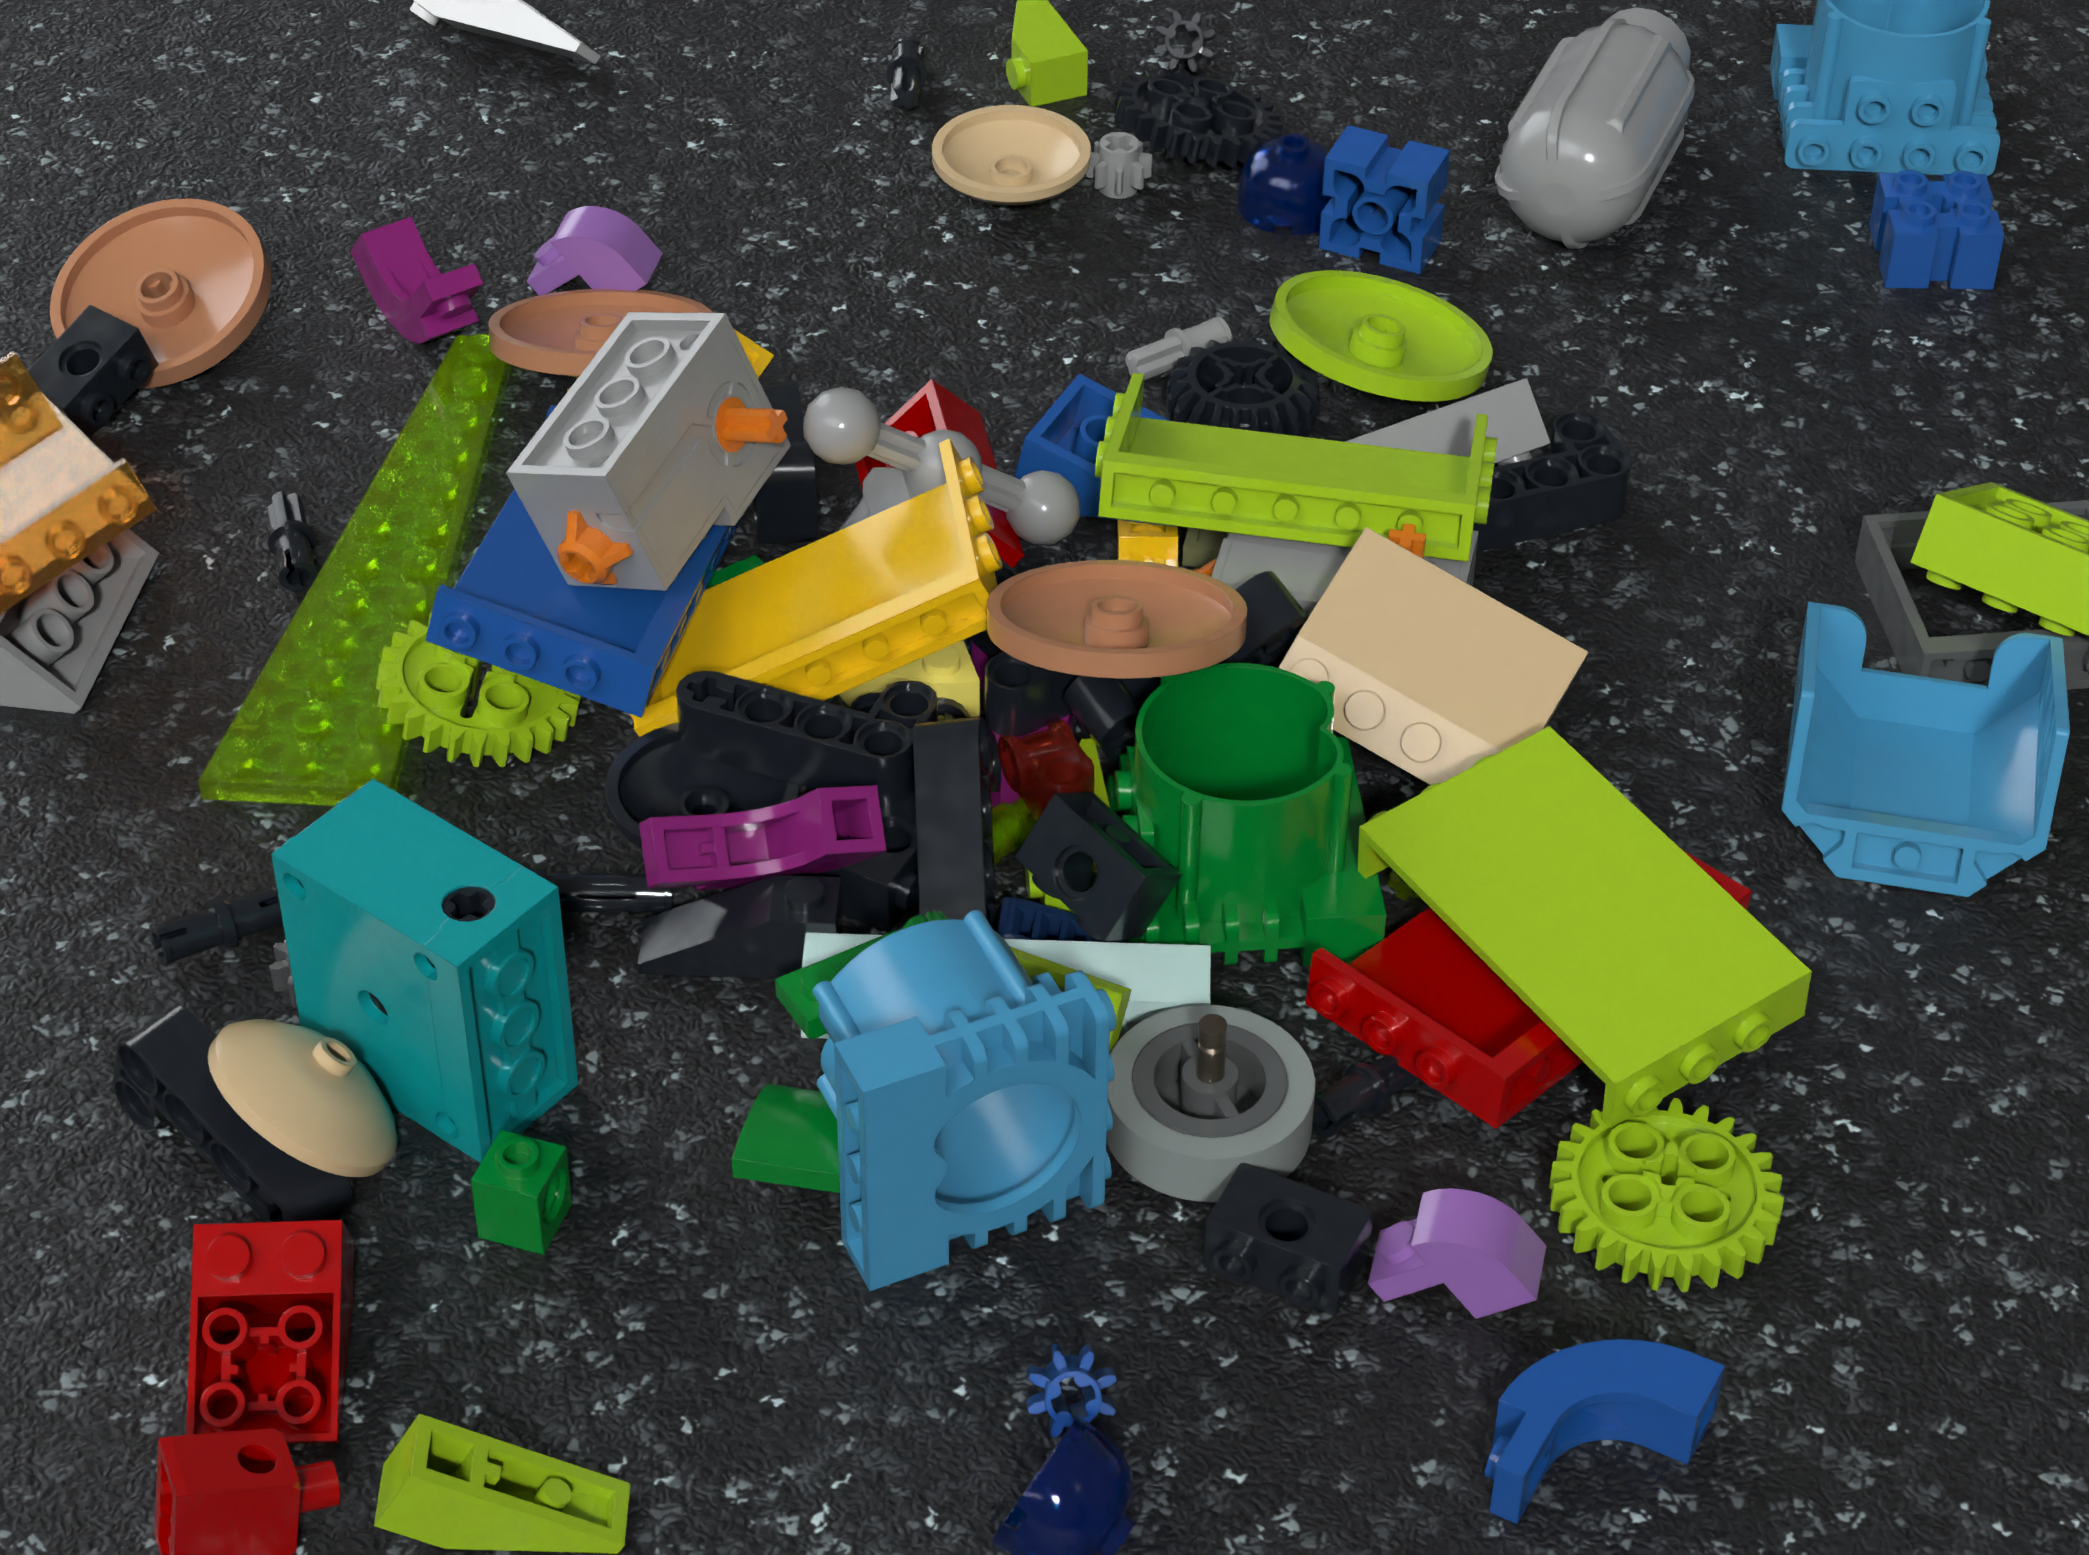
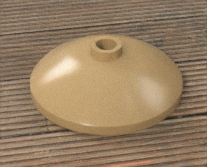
[932,105,1091,205]
[208,1019,398,1177]

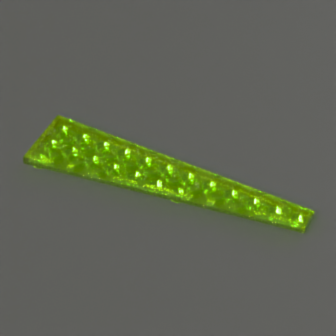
[198,334,512,806]

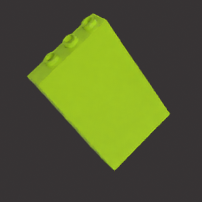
[1095,373,1498,562]
[1358,726,1812,1128]

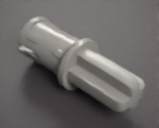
[1125,316,1232,380]

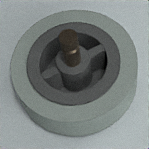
[1106,1005,1315,1202]

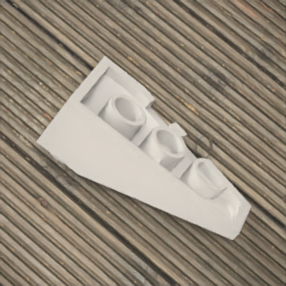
[410,0,601,64]

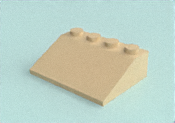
[1279,527,1589,785]

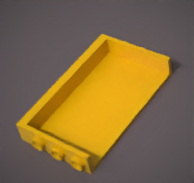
[630,438,1003,737]

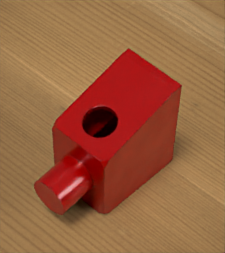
[154,1428,340,1555]

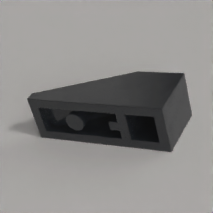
[637,875,843,979]

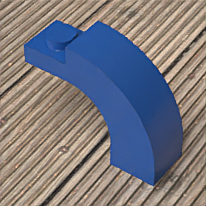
[1485,1339,1725,1524]

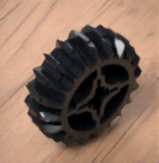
[1167,336,1320,438]

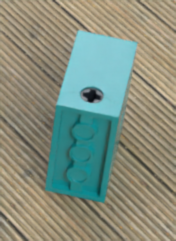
[271,779,579,1163]

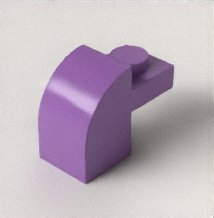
[527,206,663,295]
[1368,1188,1546,1319]

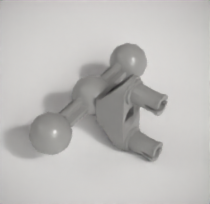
[803,387,1080,545]

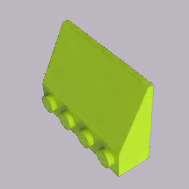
[1910,482,2089,636]

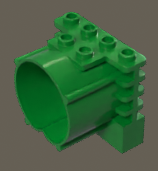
[1107,663,1386,966]

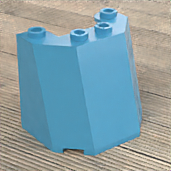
[1781,602,2070,897]

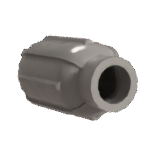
[1495,7,1696,249]

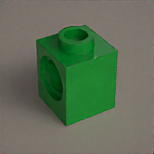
[471,1130,572,1255]

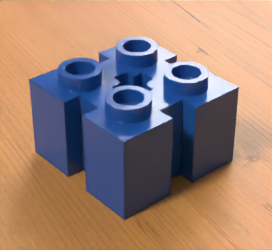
[1319,125,1450,274]
[1869,170,2005,289]

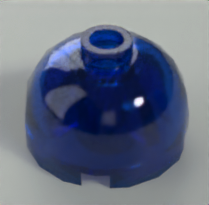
[1238,134,1332,235]
[990,1415,1136,1555]

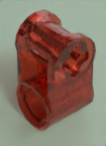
[997,719,1095,821]

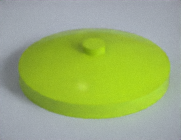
[1270,270,1493,402]

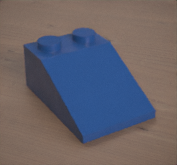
[1015,374,1177,527]

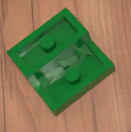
[731,1084,840,1193]

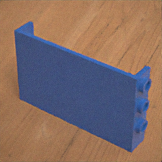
[425,405,742,718]

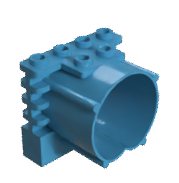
[1770,0,2000,176]
[813,910,1116,1291]

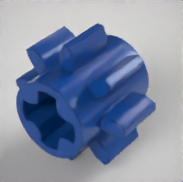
[1026,1343,1117,1439]

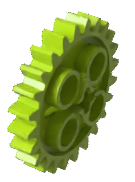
[376,613,581,767]
[1549,1098,1784,1292]

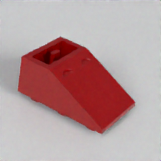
[186,1220,354,1444]

